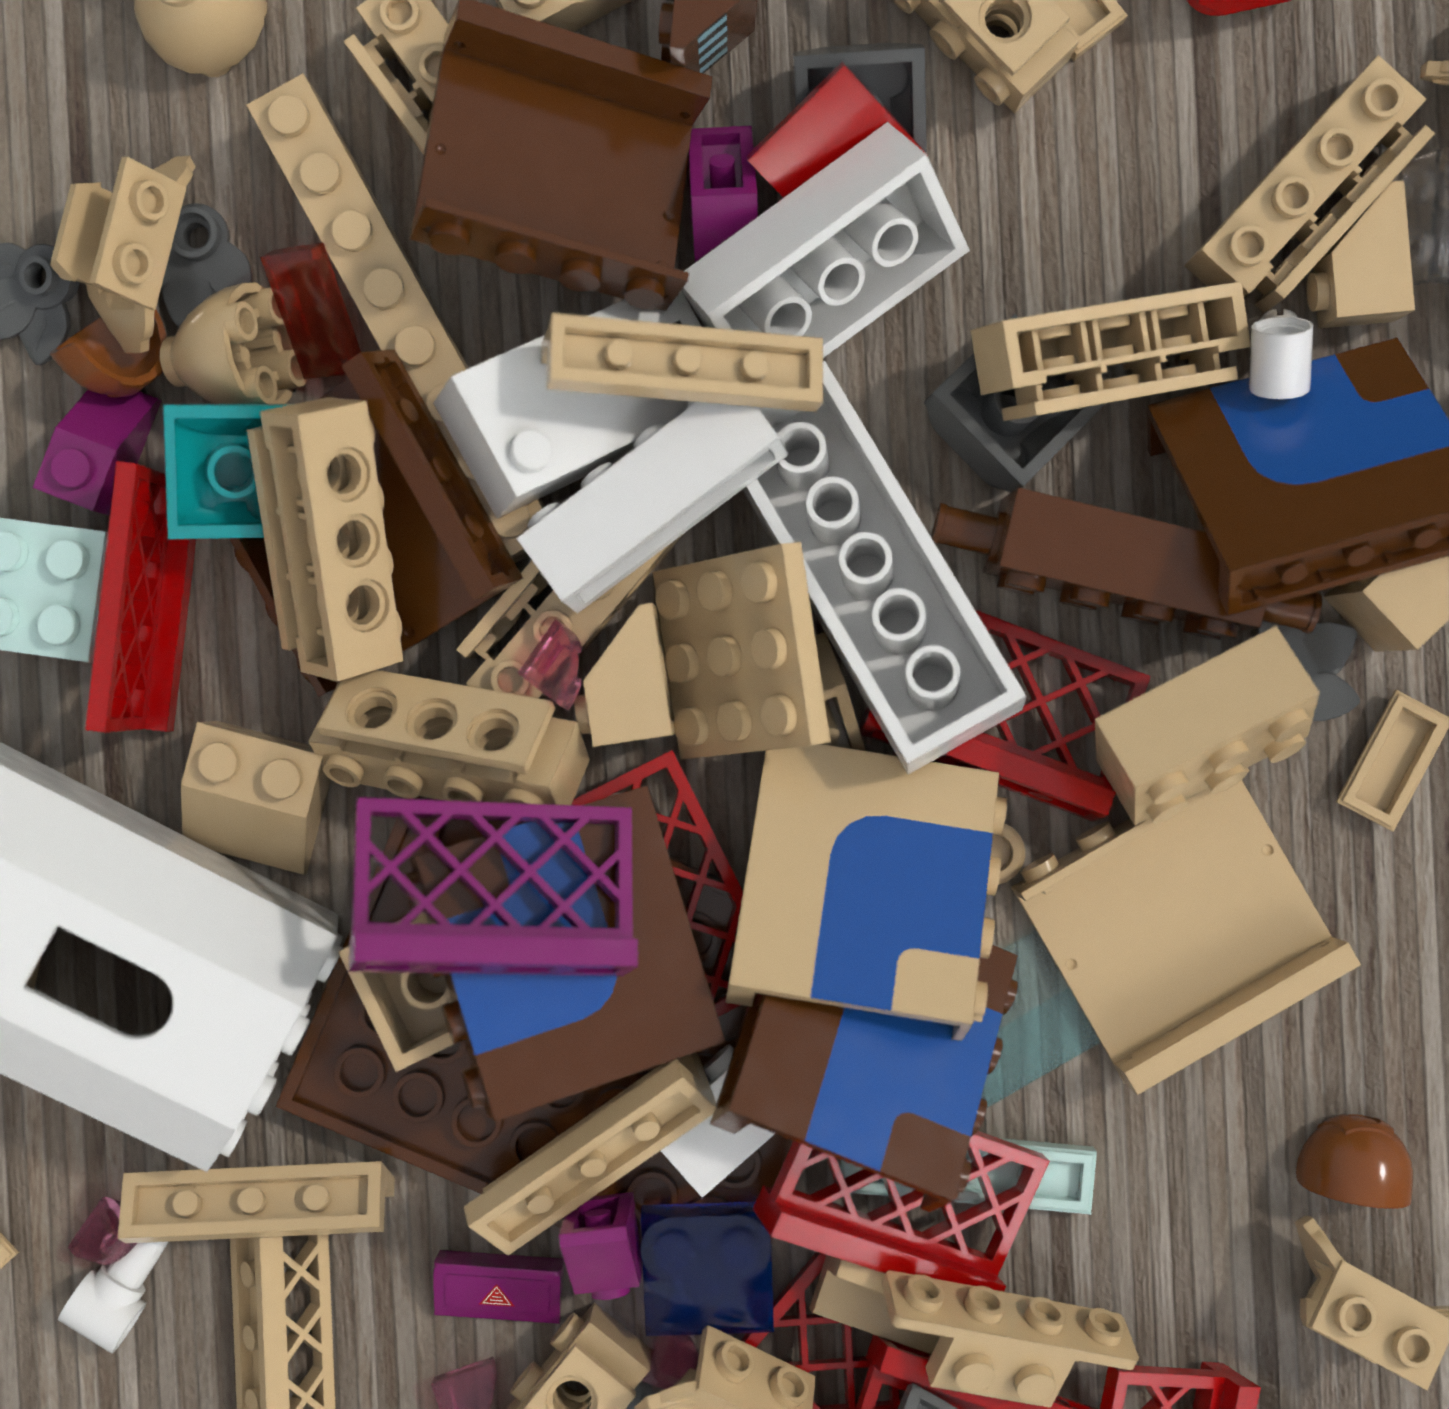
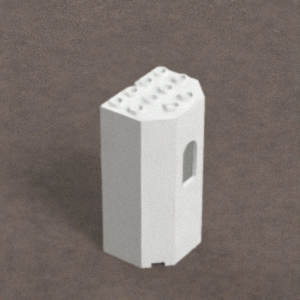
[0,742,343,1172]

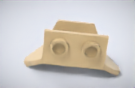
[50,156,195,353]
[1294,1215,1449,1390]
[634,1325,816,1409]

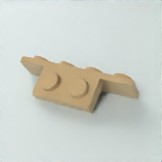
[882,1270,1139,1408]

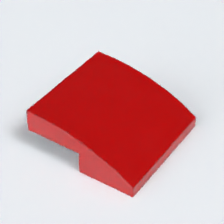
[747,62,928,198]

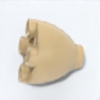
[134,0,267,77]
[160,282,308,404]

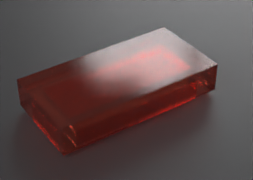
[260,242,361,379]

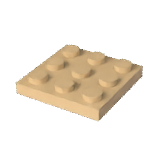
[653,542,830,760]

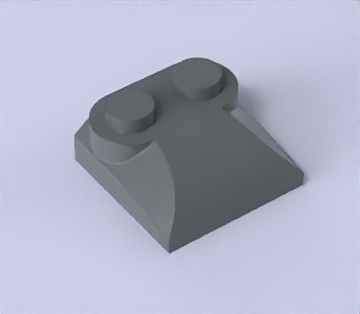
[793,43,927,153]
[924,314,1104,493]

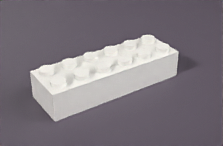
[742,361,1026,774]

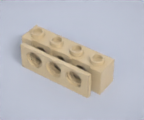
[343,0,448,155]
[892,0,1079,114]
[1184,55,1435,313]
[970,281,1251,421]
[247,397,403,682]
[456,532,686,699]
[308,670,590,822]
[507,1302,652,1409]

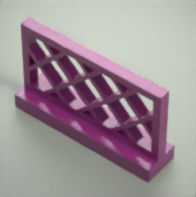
[349,797,638,976]

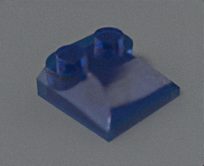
[641,1202,774,1336]

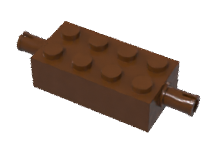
[931,487,1322,640]

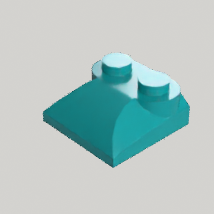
[163,403,293,539]

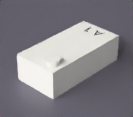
[682,122,970,358]
[433,290,701,519]

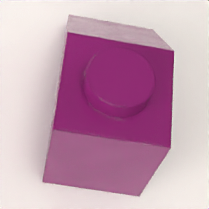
[689,125,758,262]
[32,390,162,516]
[559,1192,643,1300]

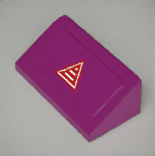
[433,1250,564,1324]

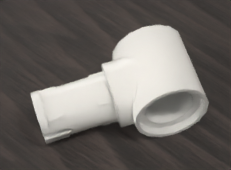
[1249,309,1313,399]
[58,1242,168,1354]

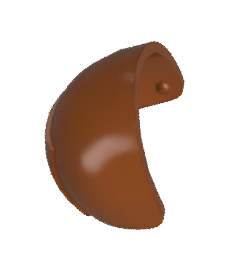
[49,309,167,398]
[1296,1114,1413,1209]

